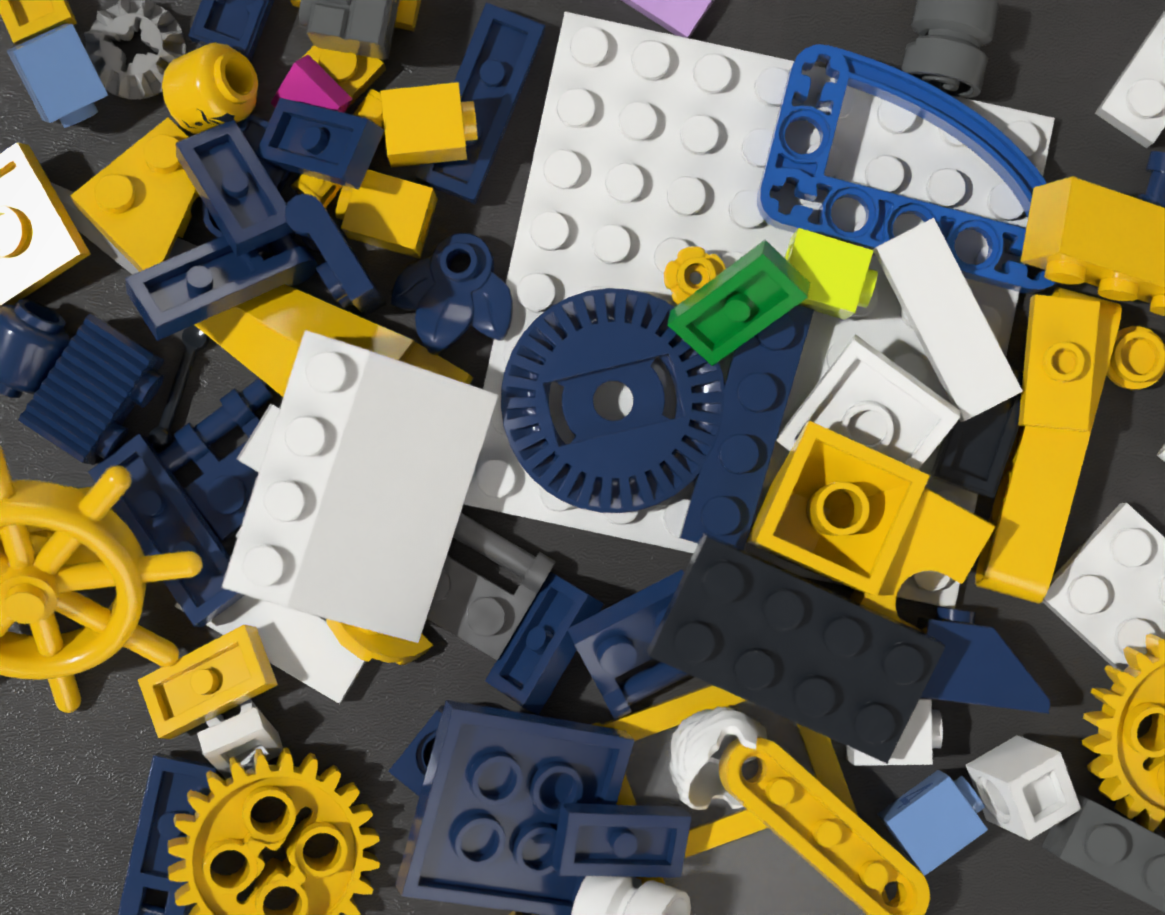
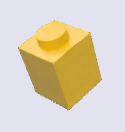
[380,82,478,167]
[336,170,438,259]

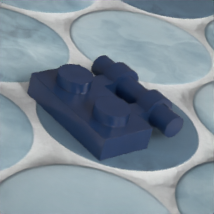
[158,378,274,540]

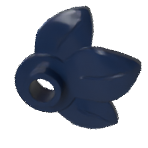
[391,233,513,356]

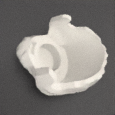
[669,706,767,810]

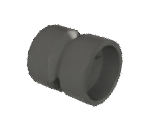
[901,0,1000,98]

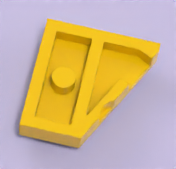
[70,117,200,272]

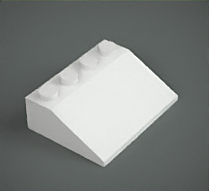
[222,330,499,643]

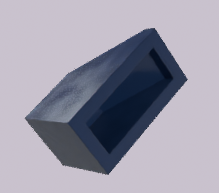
[917,607,1050,714]

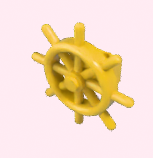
[0,446,202,713]

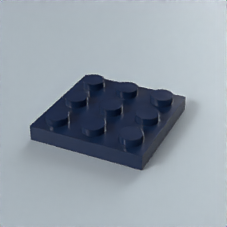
[395,700,635,915]

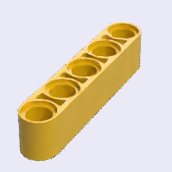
[975,287,1122,604]

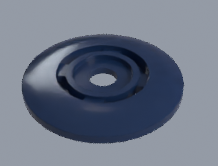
[501,288,725,513]

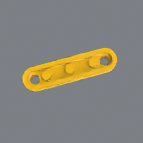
[719,736,930,915]

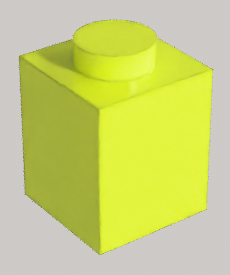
[784,228,878,320]

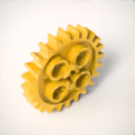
[1082,633,1165,832]
[167,748,380,915]

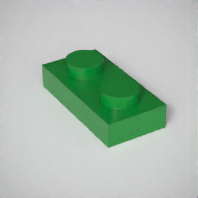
[667,239,810,366]

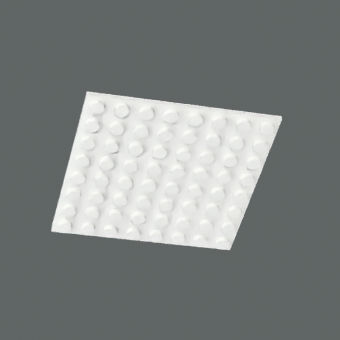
[464,12,1055,609]

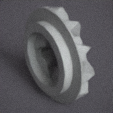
[84,0,186,99]

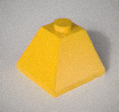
[746,421,930,597]

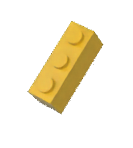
[1020,176,1165,316]

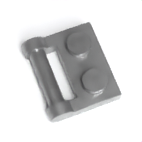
[427,507,556,660]

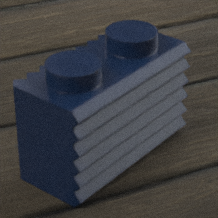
[18,313,165,465]

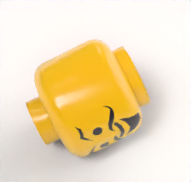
[162,42,258,134]

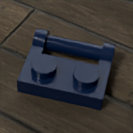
[285,194,386,317]
[567,569,689,721]

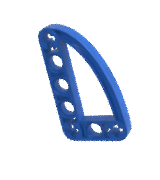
[757,44,1056,294]

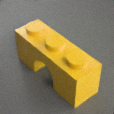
[849,487,995,632]

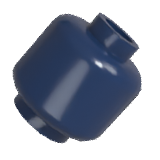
[0,299,71,398]

